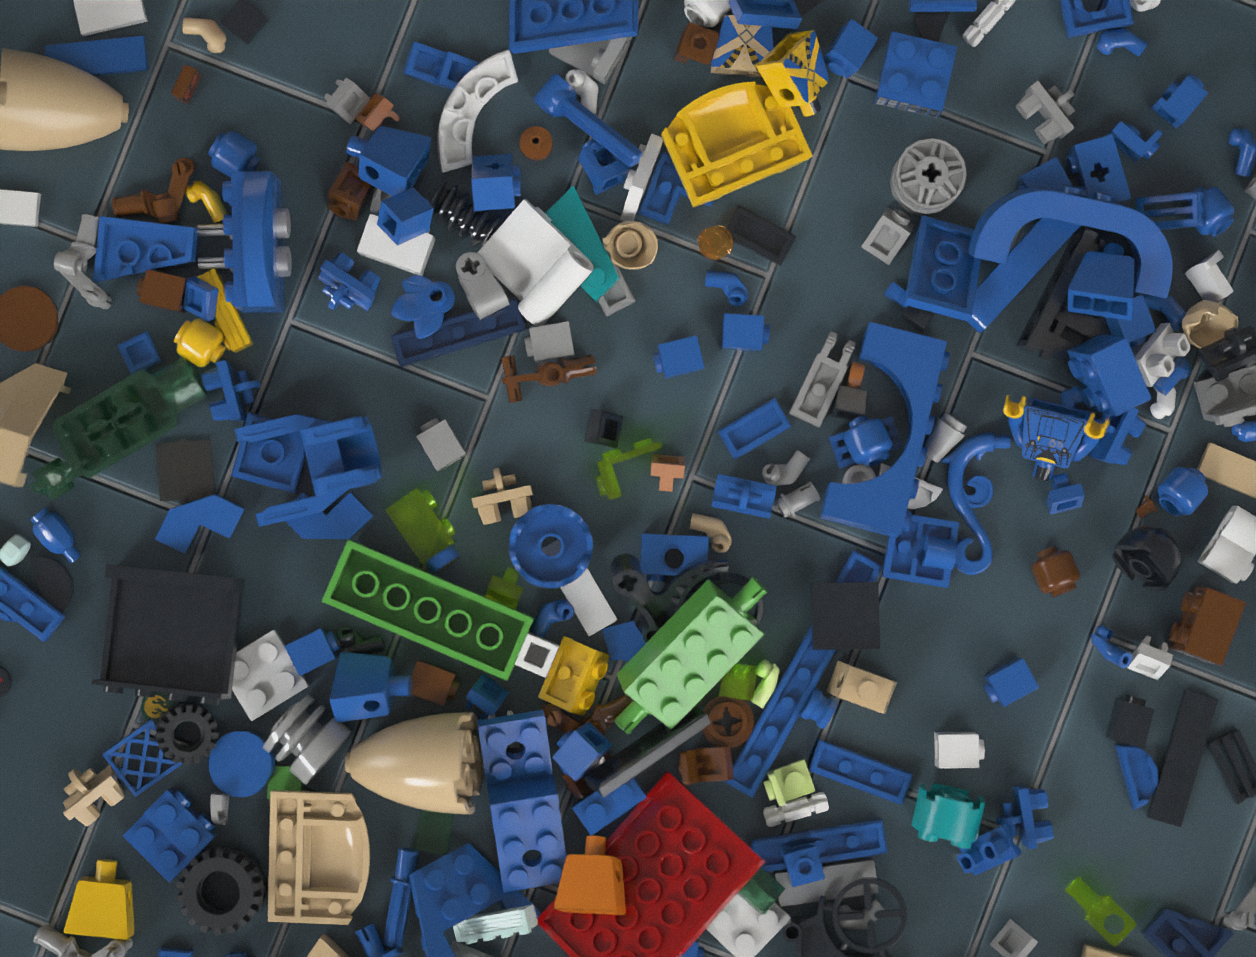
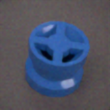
[800,688,839,729]

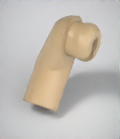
[183,17,227,53]

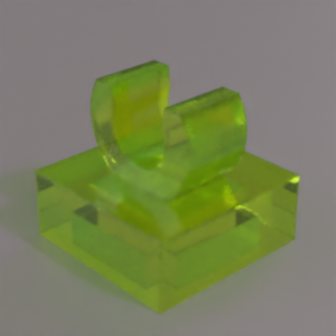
[485,566,524,609]

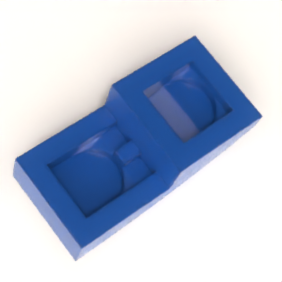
[403,42,479,90]

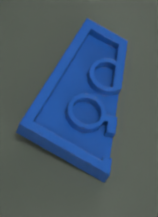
[93,216,199,282]

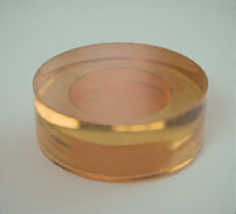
[698,225,733,260]

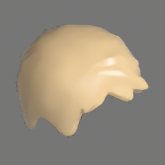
[602,221,658,270]
[1182,300,1239,349]

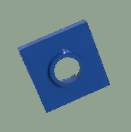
[1059,0,1134,39]

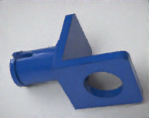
[355,924,403,957]

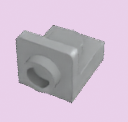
[861,207,914,265]

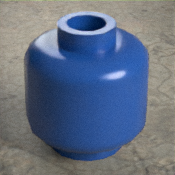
[208,130,260,178]
[1185,187,1235,237]
[843,416,893,468]
[1158,467,1208,516]

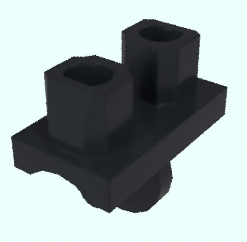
[1199,325,1256,382]

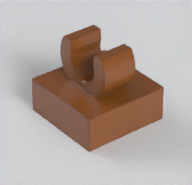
[355,93,399,132]

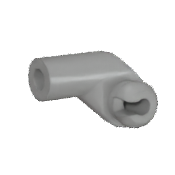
[762,450,810,486]

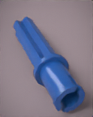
[383,847,420,948]

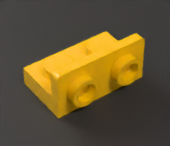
[538,636,610,716]

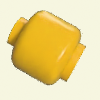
[174,318,226,368]

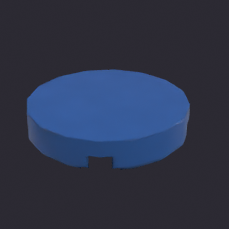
[209,731,275,797]

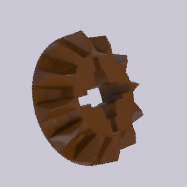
[702,694,754,748]

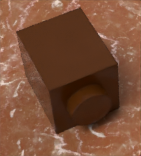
[137,270,187,314]
[411,659,460,706]

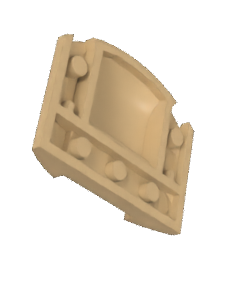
[268,790,370,925]

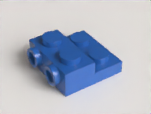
[123,788,218,883]

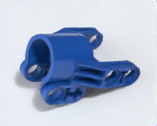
[234,414,383,527]

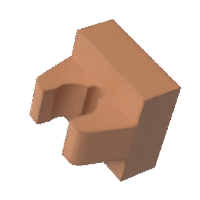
[650,454,685,492]

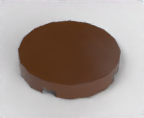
[0,286,59,352]

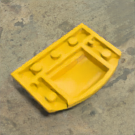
[661,82,813,207]

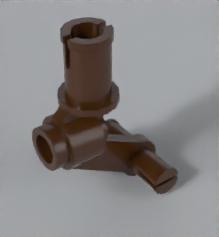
[112,157,197,224]
[501,354,597,403]
[540,693,632,736]

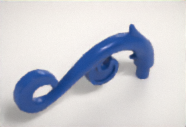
[941,432,1010,575]

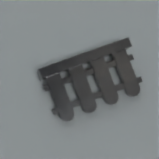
[1016,228,1133,375]

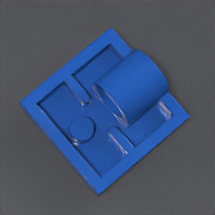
[881,515,959,588]

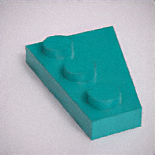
[545,186,619,303]

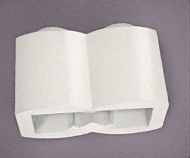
[1198,506,1256,584]

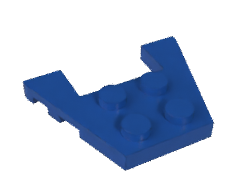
[409,843,542,957]

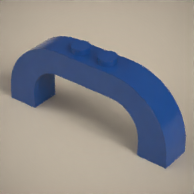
[967,185,1173,299]

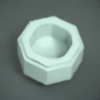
[0,534,31,566]

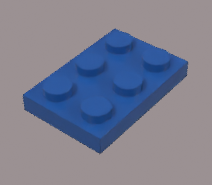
[904,215,981,322]

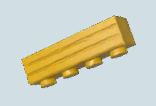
[197,269,254,353]

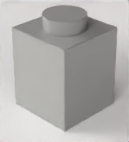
[524,321,575,363]
[416,418,467,471]

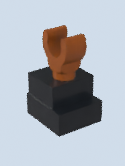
[831,362,867,421]

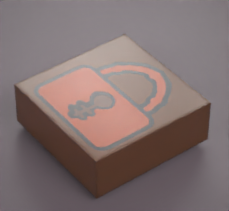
[171,65,202,105]

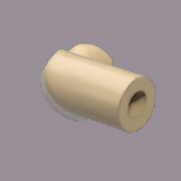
[689,513,732,553]

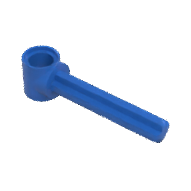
[532,73,642,167]

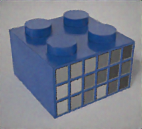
[874,31,957,118]

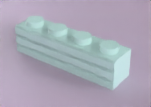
[453,905,538,944]

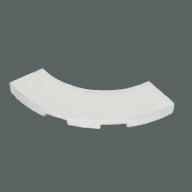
[437,50,518,173]

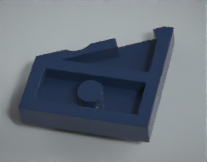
[1141,908,1234,957]

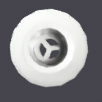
[684,0,731,27]

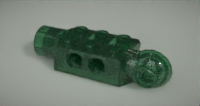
[26,357,208,501]

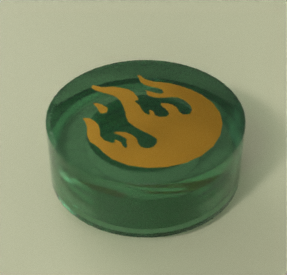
[141,692,176,723]

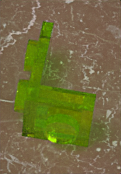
[595,438,662,500]

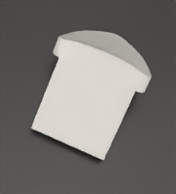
[1185,249,1234,302]

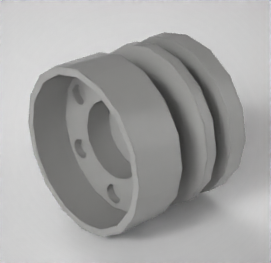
[890,138,967,216]
[262,694,352,785]

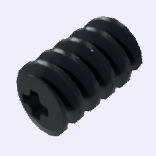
[430,181,502,247]

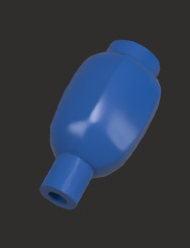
[30,507,81,563]

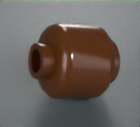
[1031,546,1080,598]

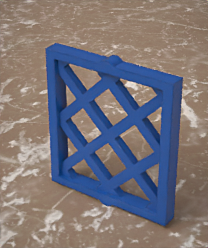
[102,718,183,797]

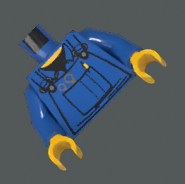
[1003,395,1109,481]

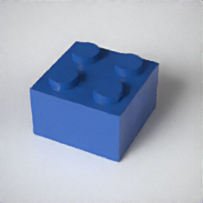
[1067,334,1151,416]

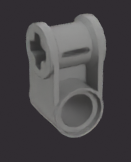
[456,252,509,320]

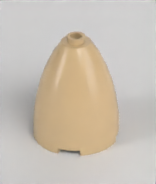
[0,48,129,151]
[345,712,483,814]

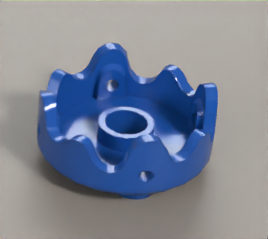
[509,504,593,588]

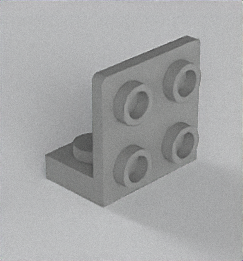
[549,36,633,85]
[1194,364,1256,427]

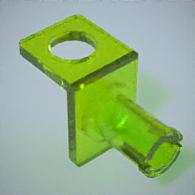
[1065,876,1136,947]

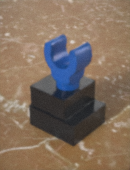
[884,282,935,333]

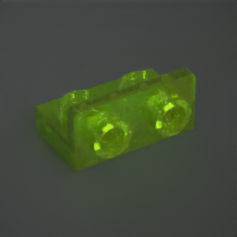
[385,487,457,565]

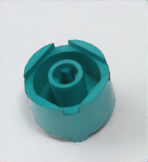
[911,783,986,849]

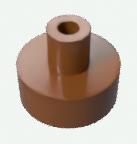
[519,126,553,161]

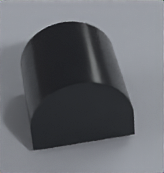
[584,409,624,448]

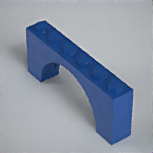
[819,322,950,538]

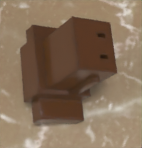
[1135,495,1159,518]

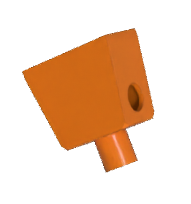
[554,836,626,915]

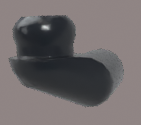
[336,626,386,655]

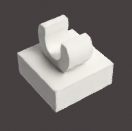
[1127,636,1173,680]

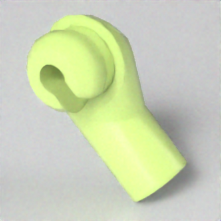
[750,660,779,708]

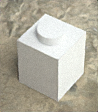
[515,632,560,678]
[934,732,985,768]

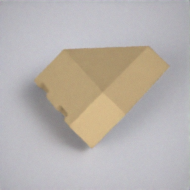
[0,363,71,487]

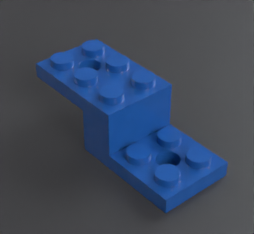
[477,710,566,893]

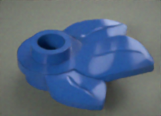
[391,275,455,339]

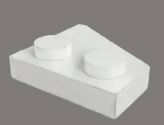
[621,134,663,221]

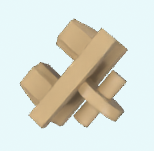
[471,467,533,525]
[63,765,124,827]

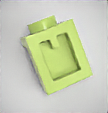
[763,759,816,806]

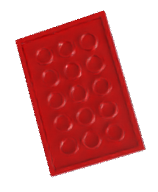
[537,771,765,957]

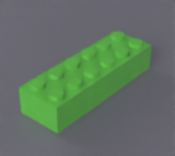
[321,540,535,680]

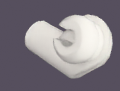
[565,69,598,115]
[1150,377,1176,419]

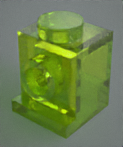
[718,663,757,701]

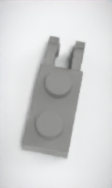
[789,331,856,428]

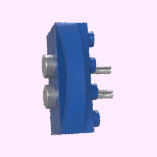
[197,171,292,313]

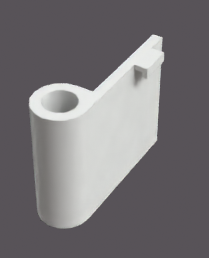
[478,199,594,327]

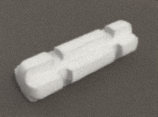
[962,0,1015,47]
[763,792,829,827]

